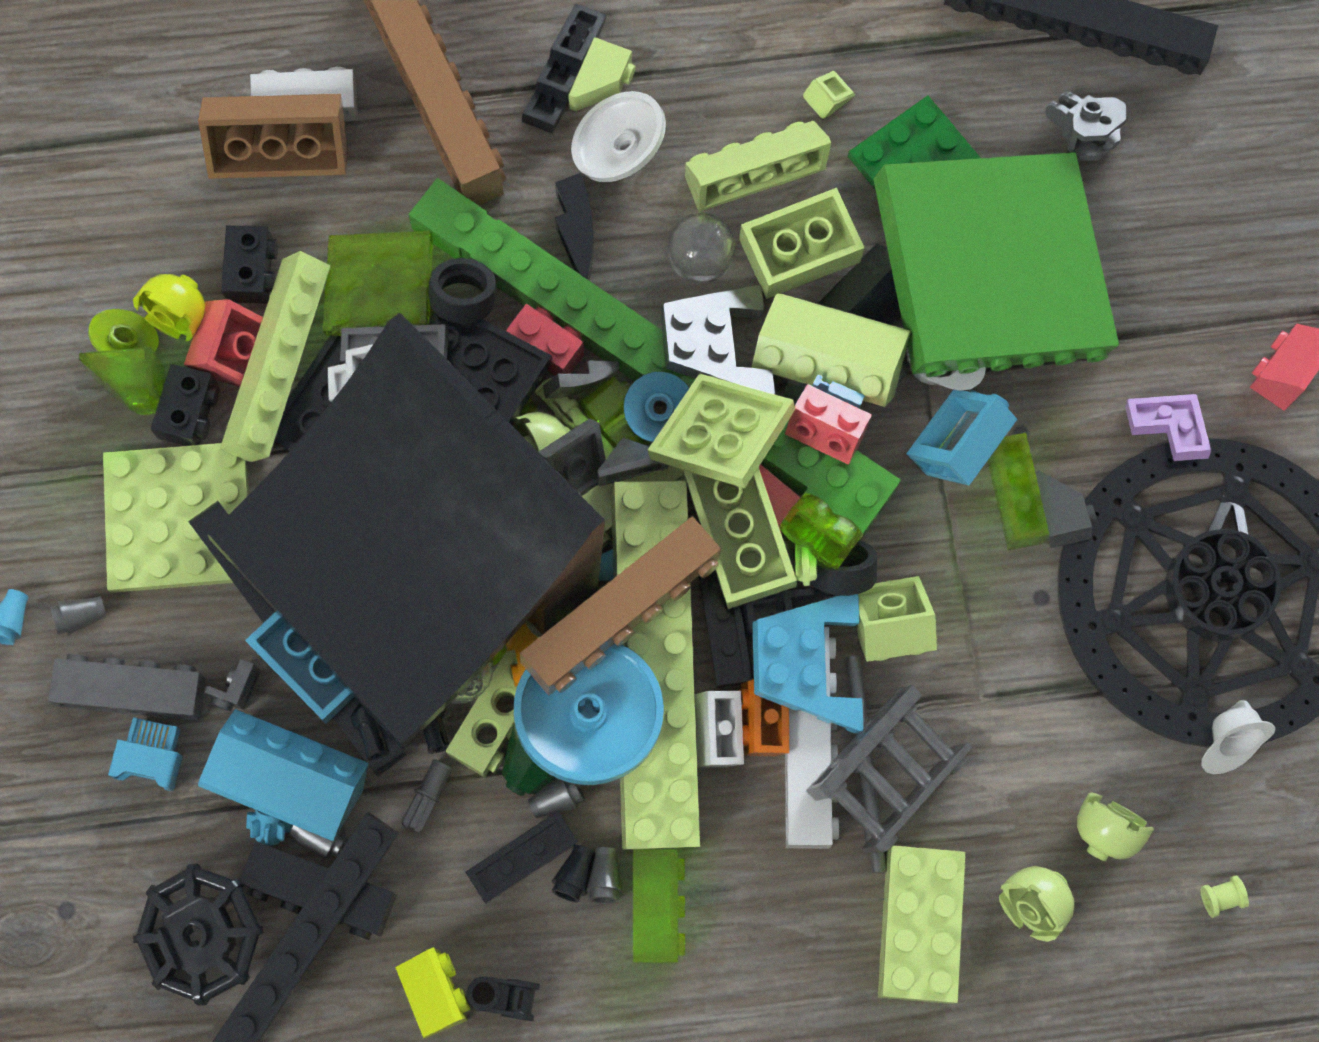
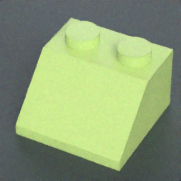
[856,576,937,662]

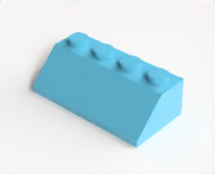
[198,709,369,841]

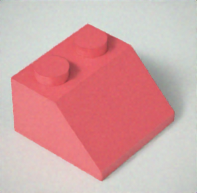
[184,299,263,387]
[1250,324,1319,411]

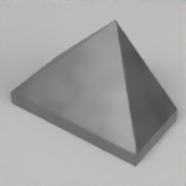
[597,438,668,486]

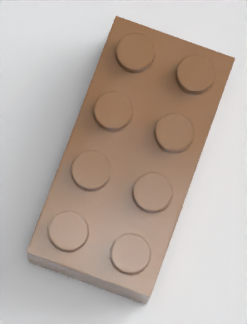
[198,94,348,179]

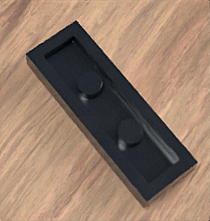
[465,812,578,904]

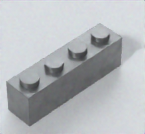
[48,654,206,721]

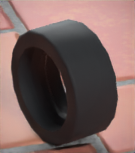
[429,258,496,324]
[810,538,877,596]

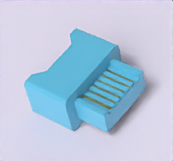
[108,717,183,791]

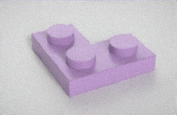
[1125,394,1211,461]

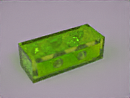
[987,433,1050,550]
[633,849,685,964]

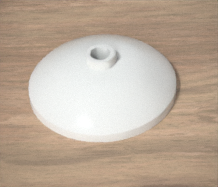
[571,91,666,182]

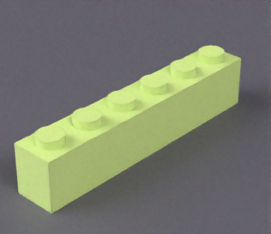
[220,251,330,462]

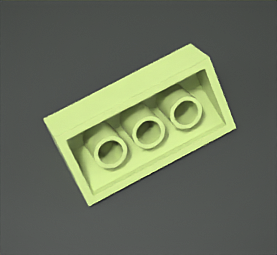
[685,121,831,212]
[751,293,911,407]

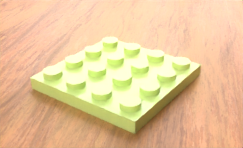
[103,443,249,593]

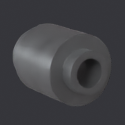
[290,825,348,860]

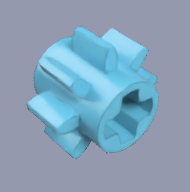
[246,810,293,845]

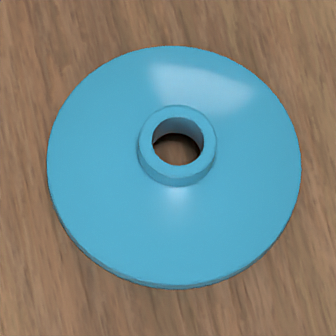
[624,372,689,442]

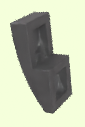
[543,361,619,399]

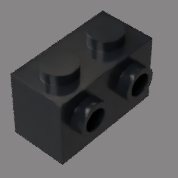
[221,225,278,304]
[150,364,220,446]

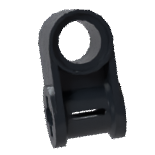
[467,976,540,1022]

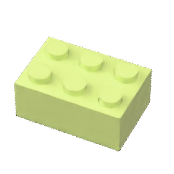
[739,188,864,299]

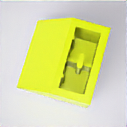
[395,947,471,1038]

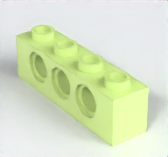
[446,635,539,777]

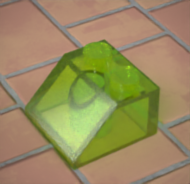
[79,347,166,415]

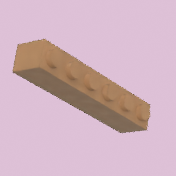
[520,516,721,696]

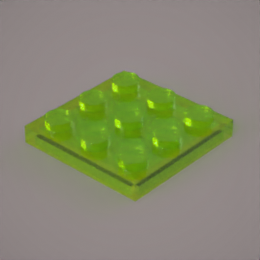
[323,231,433,336]

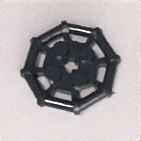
[133,863,263,1006]

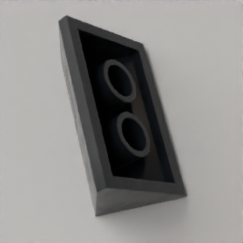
[818,244,901,325]

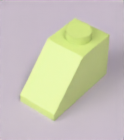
[569,37,636,111]

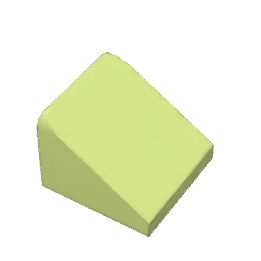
[803,71,855,119]

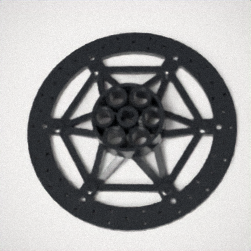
[1058,438,1319,748]

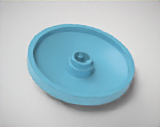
[514,643,664,785]

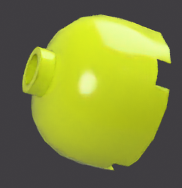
[133,274,205,341]

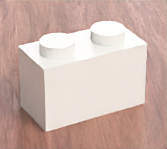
[694,691,744,768]

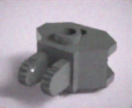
[1045,91,1126,161]

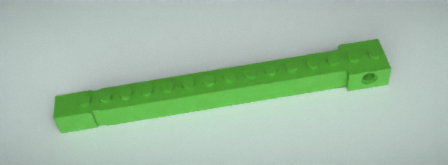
[408,178,901,541]

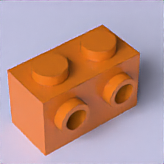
[738,679,789,757]

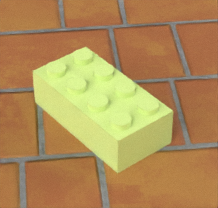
[683,467,797,609]
[878,846,966,1004]

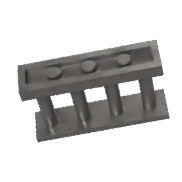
[806,685,972,854]

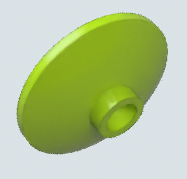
[88,309,159,364]

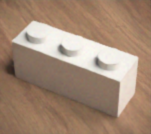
[250,67,358,122]

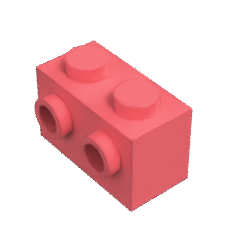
[506,304,584,376]
[785,384,872,465]

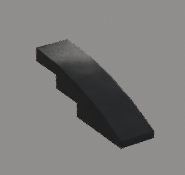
[522,3,607,134]

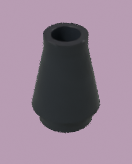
[552,844,595,903]

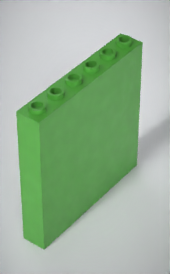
[873,152,1119,377]

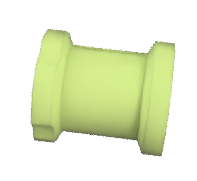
[1200,875,1249,918]

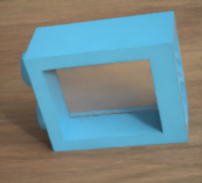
[906,389,1017,485]

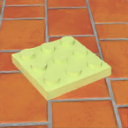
[648,373,795,488]

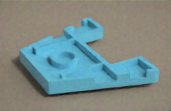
[753,594,863,733]

